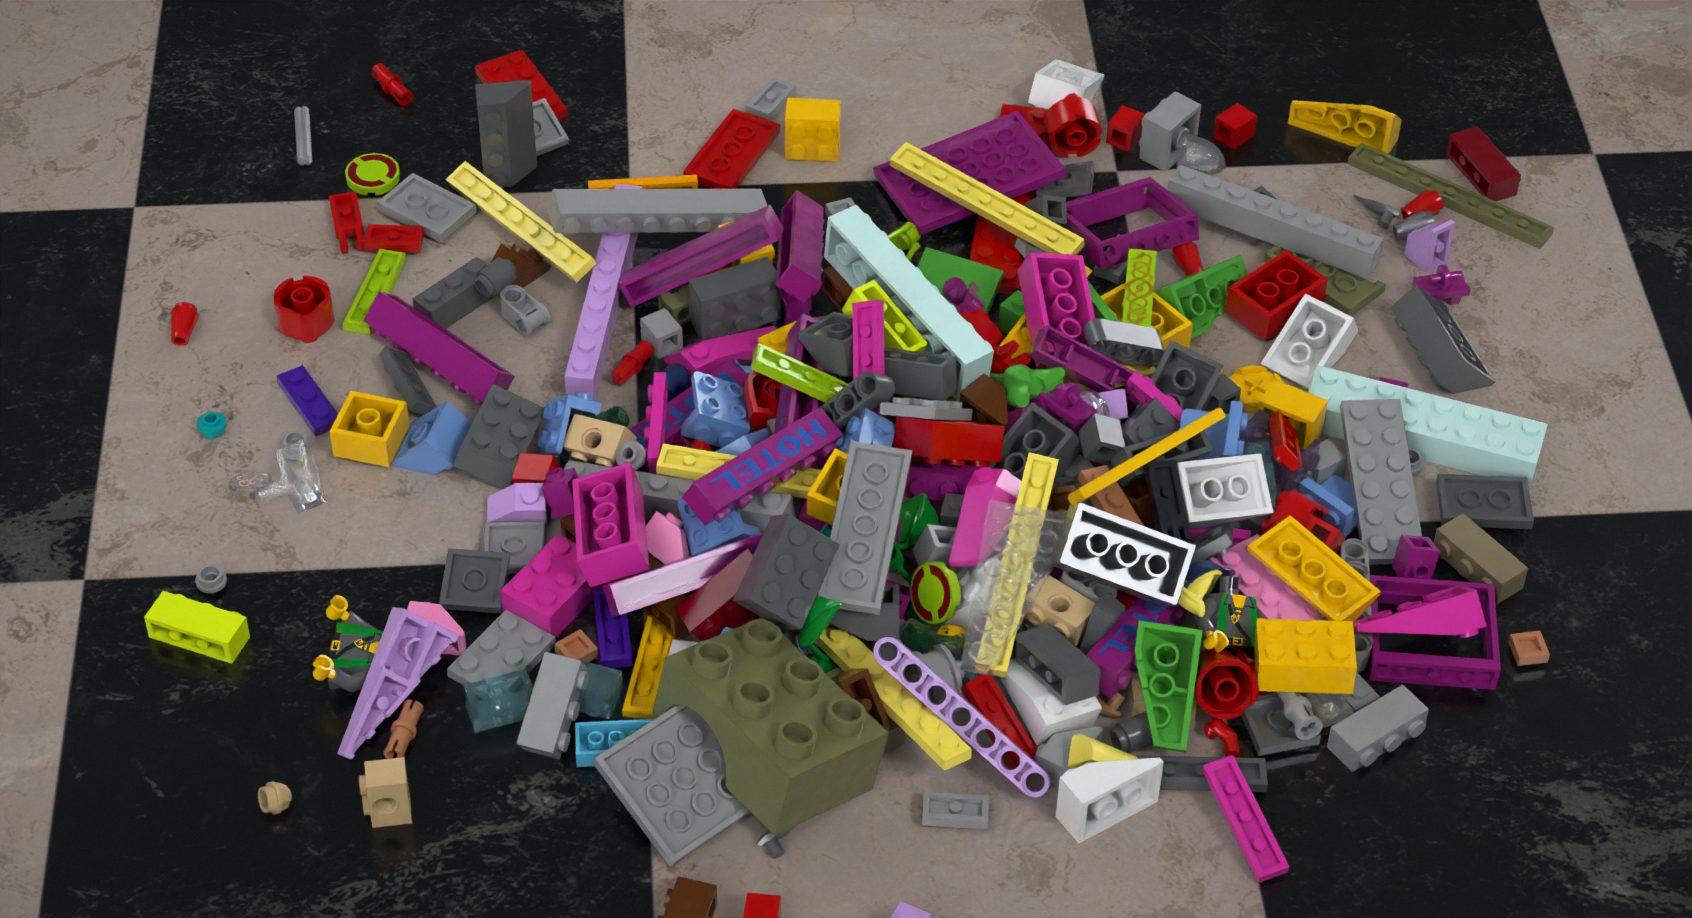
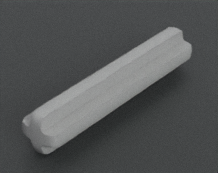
[294,106,312,166]

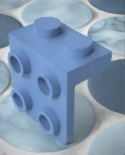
[680,371,750,448]
[537,392,602,455]
[1179,401,1248,460]
[835,408,896,454]
[1298,475,1357,536]
[678,498,760,555]

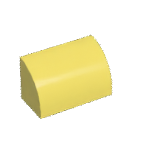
[1068,734,1138,769]

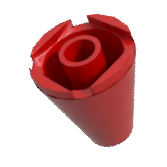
[1194,647,1259,719]

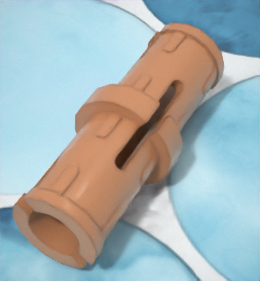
[383,699,424,759]

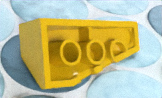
[1288,100,1401,154]

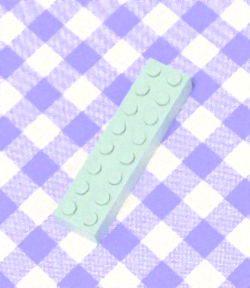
[824,205,994,402]
[1308,365,1548,488]

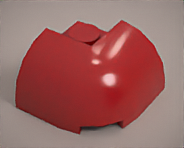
[743,371,781,431]

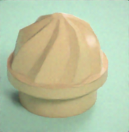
[258,781,292,815]

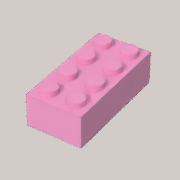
[1209,534,1329,621]

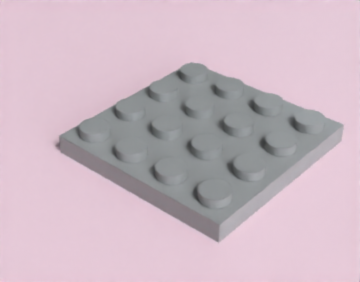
[592,705,752,867]

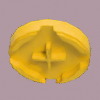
[1229,365,1284,413]

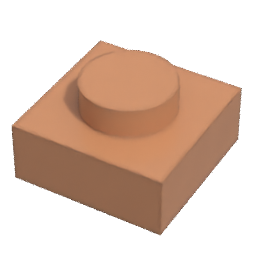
[554,629,599,664]
[1508,631,1550,666]

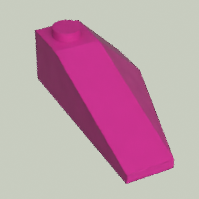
[664,326,777,387]
[949,467,1021,567]
[1353,584,1487,638]

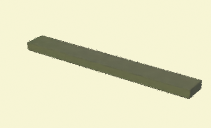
[1347,143,1554,249]

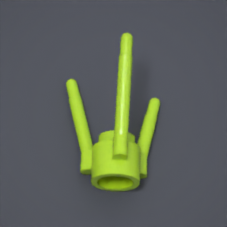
[887,222,921,261]

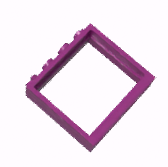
[1062,177,1199,269]
[1368,575,1501,690]

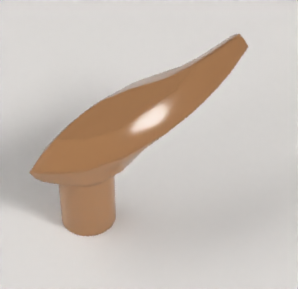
[1096,691,1126,718]

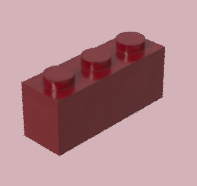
[1446,126,1521,201]

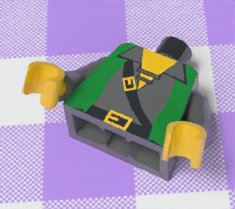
[1193,576,1261,653]
[313,595,383,692]

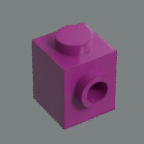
[1392,535,1440,580]

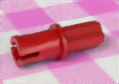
[611,341,654,385]

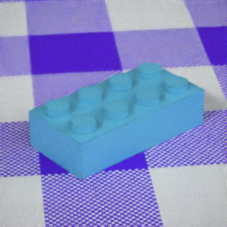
[575,719,654,767]

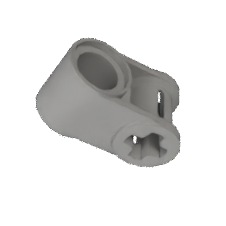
[500,285,551,337]

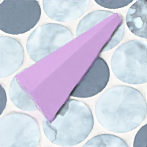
[337,607,459,759]

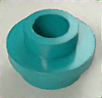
[197,412,227,439]

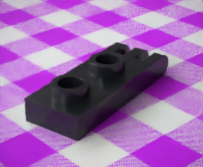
[1143,460,1191,542]

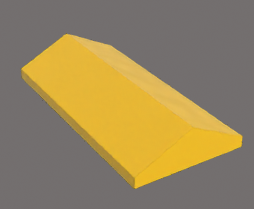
[1247,515,1381,621]

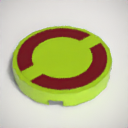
[345,153,400,195]
[910,562,961,624]

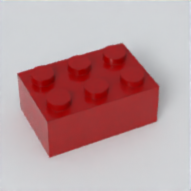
[1225,250,1328,341]
[893,416,1005,467]

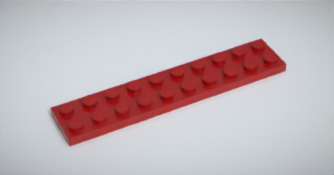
[969,104,1049,295]

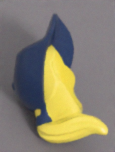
[1178,560,1236,617]

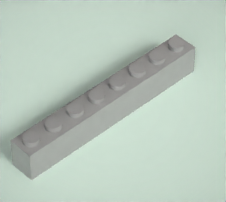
[1167,165,1384,279]
[547,189,767,233]
[563,460,796,532]

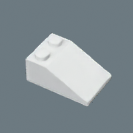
[1028,59,1104,109]
[1260,294,1358,390]
[1177,453,1273,529]
[1000,658,1102,745]
[1056,757,1164,844]

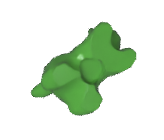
[989,364,1065,408]

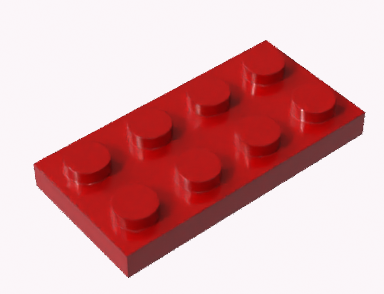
[475,50,568,120]
[683,109,780,189]

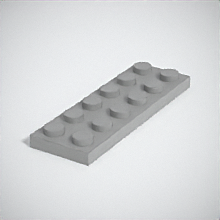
[1340,399,1422,565]
[818,441,912,615]

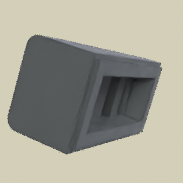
[1080,593,1126,655]

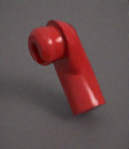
[1203,718,1241,758]

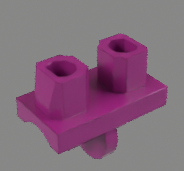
[1412,265,1471,305]
[942,277,985,313]
[1038,382,1097,434]

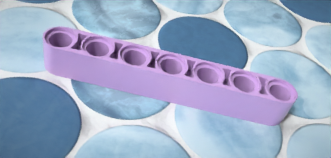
[873,637,1050,797]

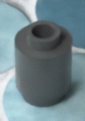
[473,257,516,298]
[1110,712,1152,753]

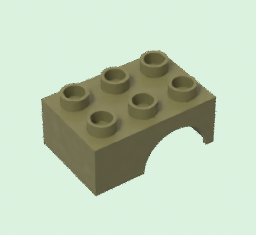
[652,617,889,835]

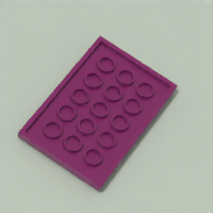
[873,111,1066,236]

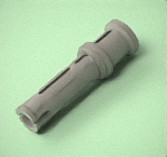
[1277,692,1323,740]

